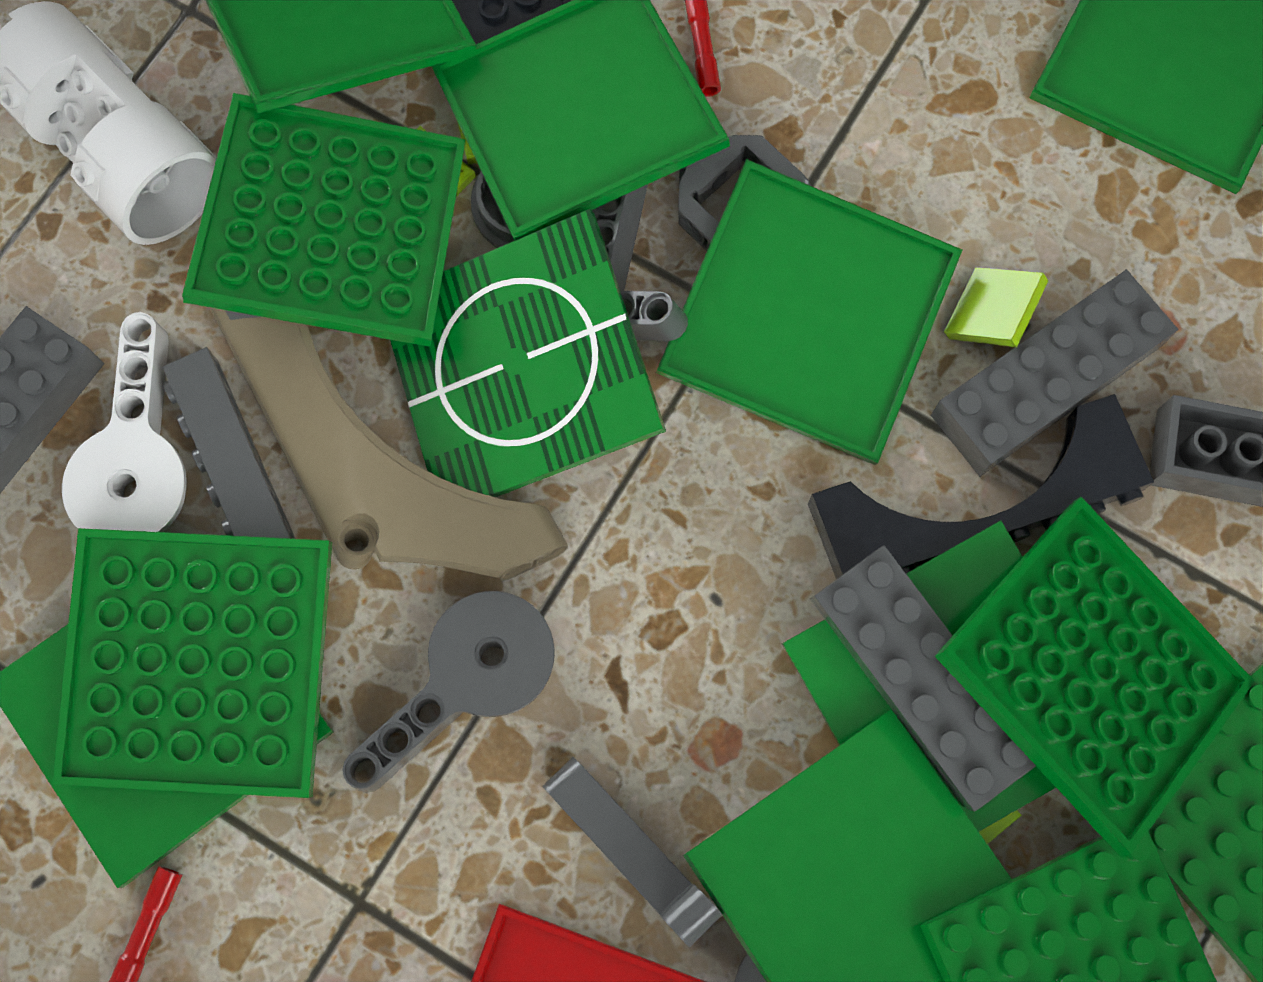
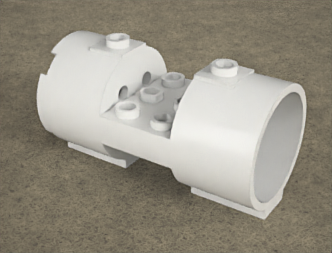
[0,1,217,245]

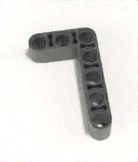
[592,184,688,341]
[542,757,723,948]

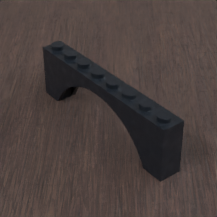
[808,394,1154,579]

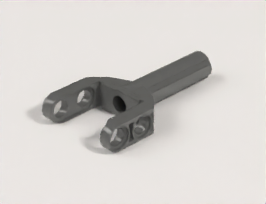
[678,135,812,251]

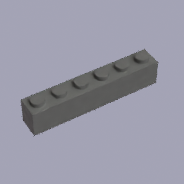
[162,347,296,539]

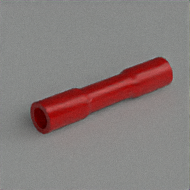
[685,0,721,97]
[109,866,183,982]

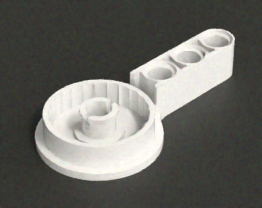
[62,312,187,532]

